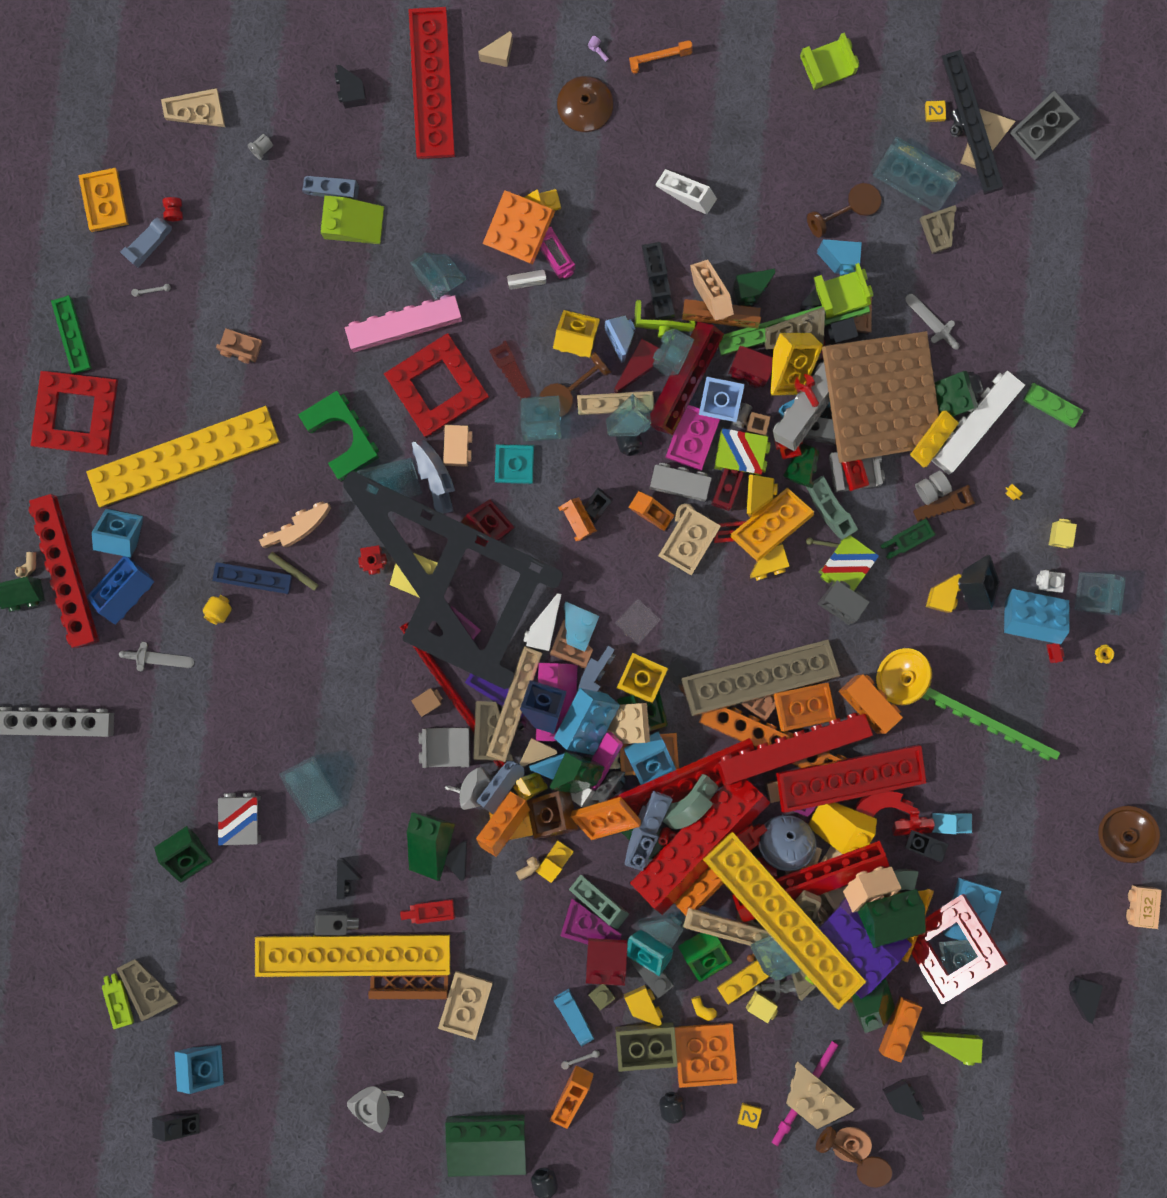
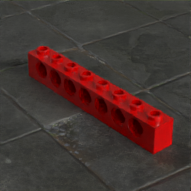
[29,494,99,648]

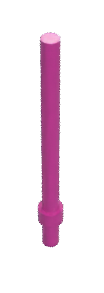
[772,1041,839,1146]

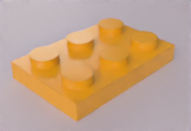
[78,168,129,232]

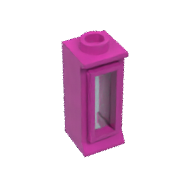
[540,227,575,279]

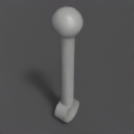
[131,284,171,297]
[561,1050,600,1069]

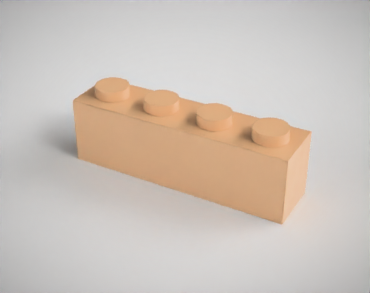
[690,260,734,320]

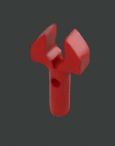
[795,374,819,407]

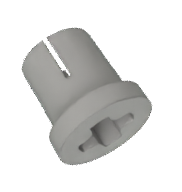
[247,134,273,160]

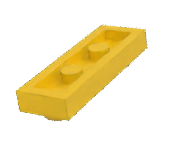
[910,411,959,467]
[717,955,776,1005]

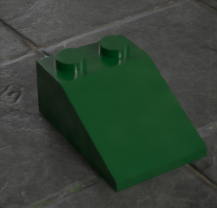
[407,812,455,881]

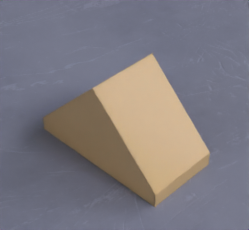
[478,32,513,67]
[520,738,557,766]

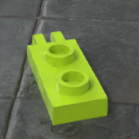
[102,973,134,1029]

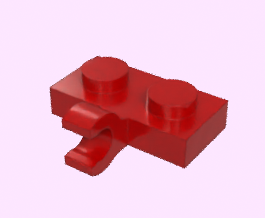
[892,811,935,836]

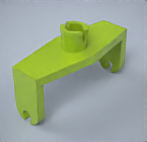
[634,300,695,338]

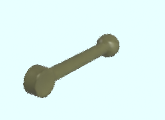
[806,537,840,548]

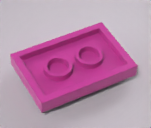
[665,405,720,471]

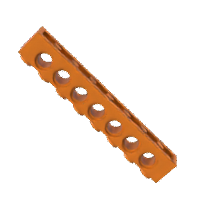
[699,707,848,768]

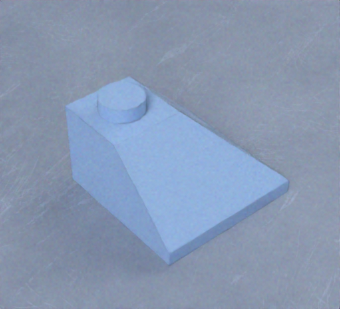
[605,316,635,363]

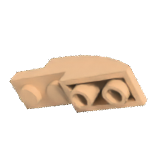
[259,501,331,548]

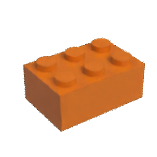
[838,674,903,734]

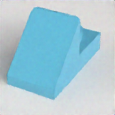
[932,813,972,834]

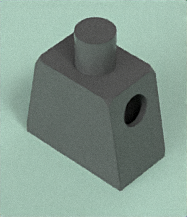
[805,417,836,446]
[314,910,359,935]

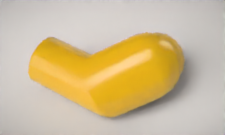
[691,996,717,1021]

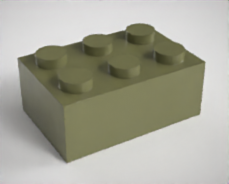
[615,1022,678,1072]

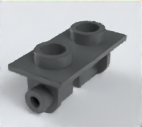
[591,771,625,803]

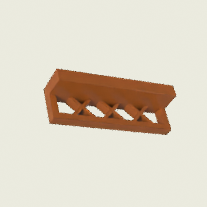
[682,299,761,329]
[368,975,448,999]

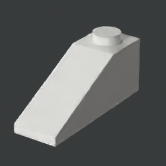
[655,169,717,214]
[524,593,561,651]

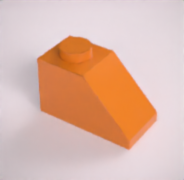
[629,491,674,531]

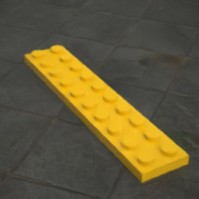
[86,406,280,508]
[703,832,866,1010]
[255,935,450,977]

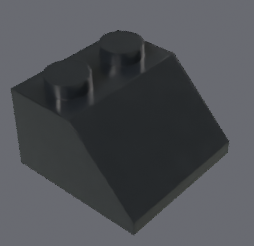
[958,555,1000,610]

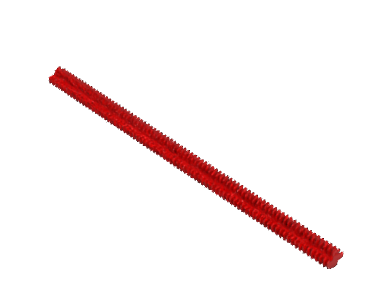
[399,622,506,770]

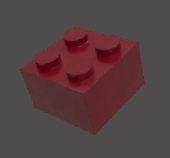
[728,345,773,388]

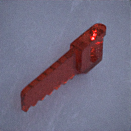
[489,340,531,401]

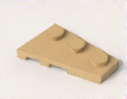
[161,88,225,127]

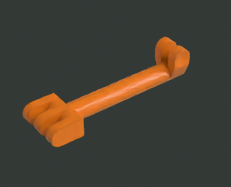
[629,40,692,74]

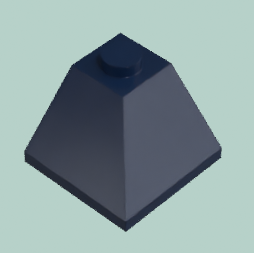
[520,680,567,734]

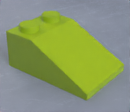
[321,195,384,244]

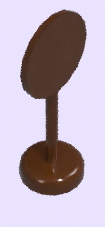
[807,183,881,238]
[539,352,612,418]
[815,1126,892,1188]

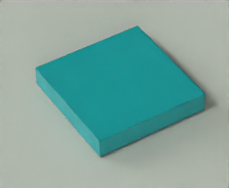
[495,444,534,484]

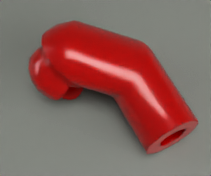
[658,827,677,845]

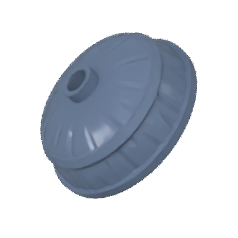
[758,815,816,871]

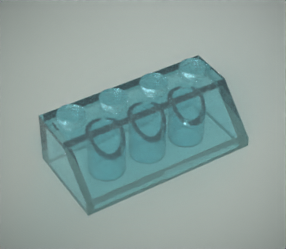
[873,136,961,212]

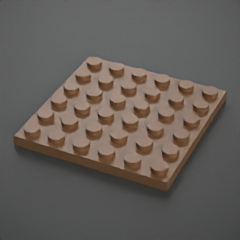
[822,331,939,463]

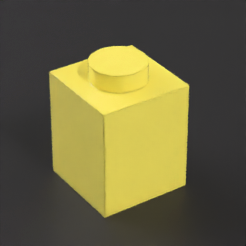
[1049,519,1077,549]
[746,991,778,1023]

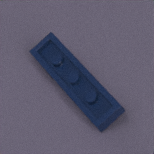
[212,562,293,594]

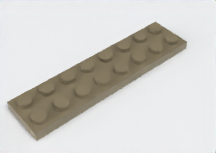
[681,640,840,716]

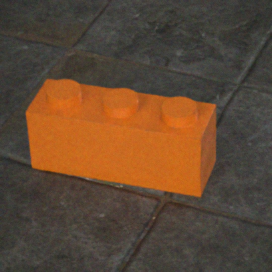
[476,791,530,857]
[879,996,922,1063]

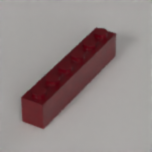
[646,322,724,435]

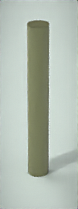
[268,552,319,591]

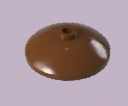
[557,76,613,132]
[1098,806,1160,863]

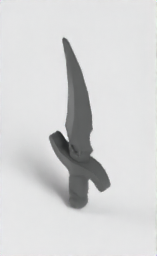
[754,973,797,1002]

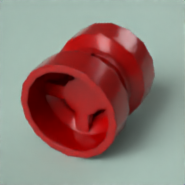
[162,197,183,221]

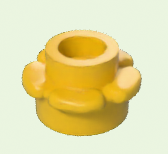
[1005,484,1023,501]
[1095,645,1114,664]

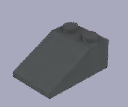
[1010,91,1081,160]

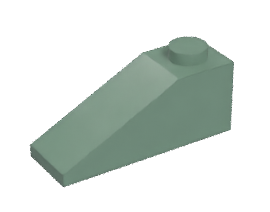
[569,875,629,929]

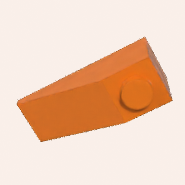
[550,1065,593,1129]

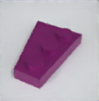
[560,898,622,945]

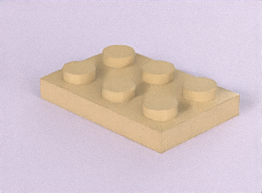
[658,506,721,575]
[602,703,650,744]
[438,971,493,1040]

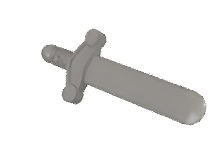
[906,294,960,350]
[119,642,194,672]

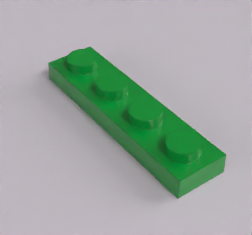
[51,295,92,374]

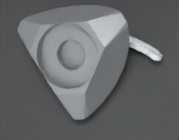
[445,767,493,810]
[347,1086,404,1133]

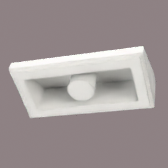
[507,270,546,290]

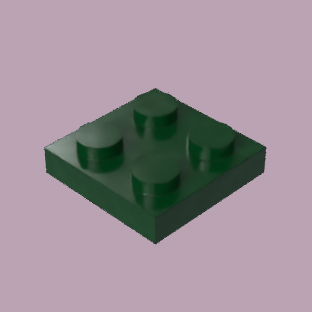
[934,371,978,417]

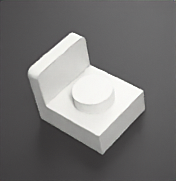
[1036,570,1065,593]

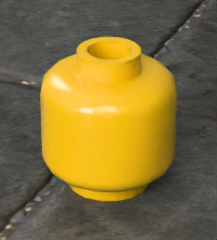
[203,595,232,625]

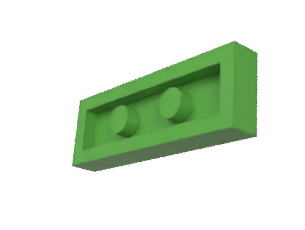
[1023,383,1084,428]

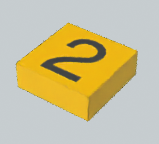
[925,101,946,122]
[737,1103,762,1129]

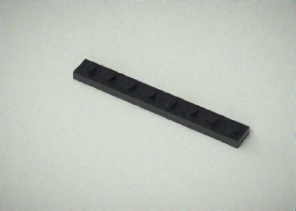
[942,49,1003,195]

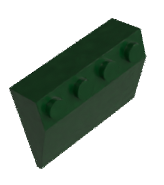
[445,1114,526,1177]

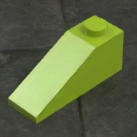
[920,1031,983,1066]

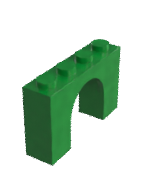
[298,391,379,482]

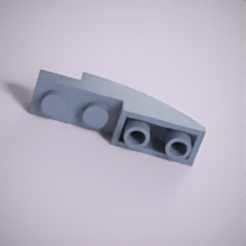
[412,440,455,514]
[578,646,616,692]
[625,791,673,871]

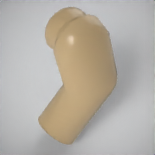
[15,552,36,578]
[516,857,540,881]

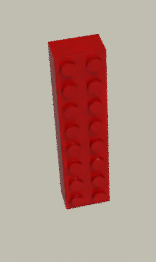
[630,779,770,915]

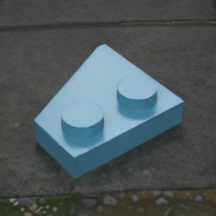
[563,602,599,652]

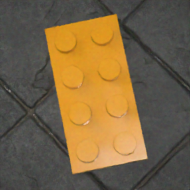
[731,488,814,562]

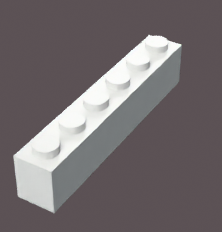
[931,370,1025,475]

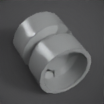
[915,470,952,505]

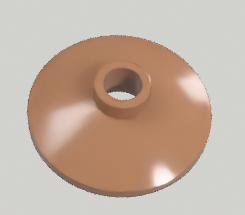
[832,1127,872,1162]

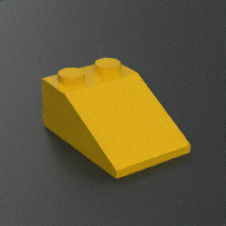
[771,333,823,395]
[808,802,877,854]

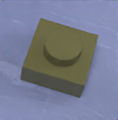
[588,984,615,1010]

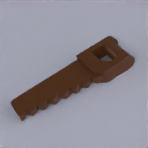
[913,485,975,522]

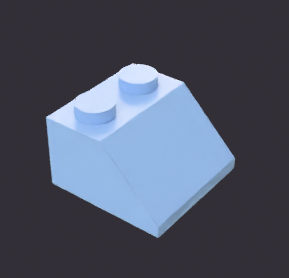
[699,376,744,422]

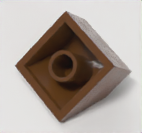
[527,791,578,839]

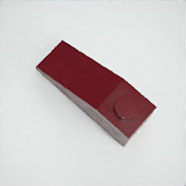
[614,339,663,393]

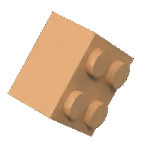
[843,867,901,912]

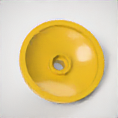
[876,648,932,705]

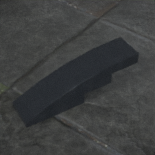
[642,242,675,320]

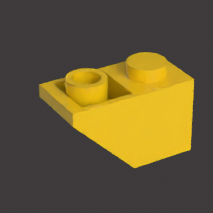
[750,544,789,581]
[926,574,962,613]
[624,985,663,1026]

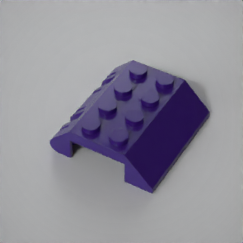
[819,897,912,999]

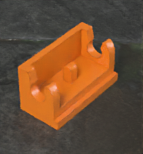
[558,497,597,541]

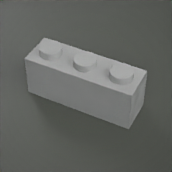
[649,463,711,502]

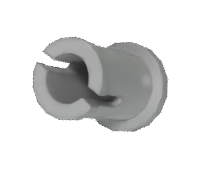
[733,403,753,429]

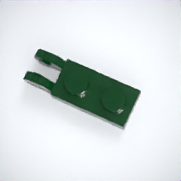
[880,518,936,560]

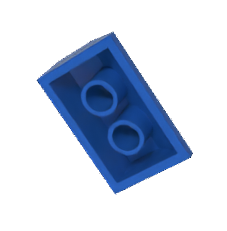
[87,556,154,625]

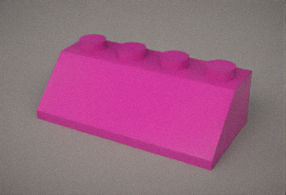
[536,663,577,741]

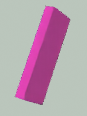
[590,732,623,791]

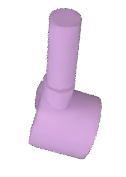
[588,36,609,62]

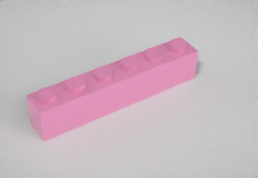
[345,295,462,353]

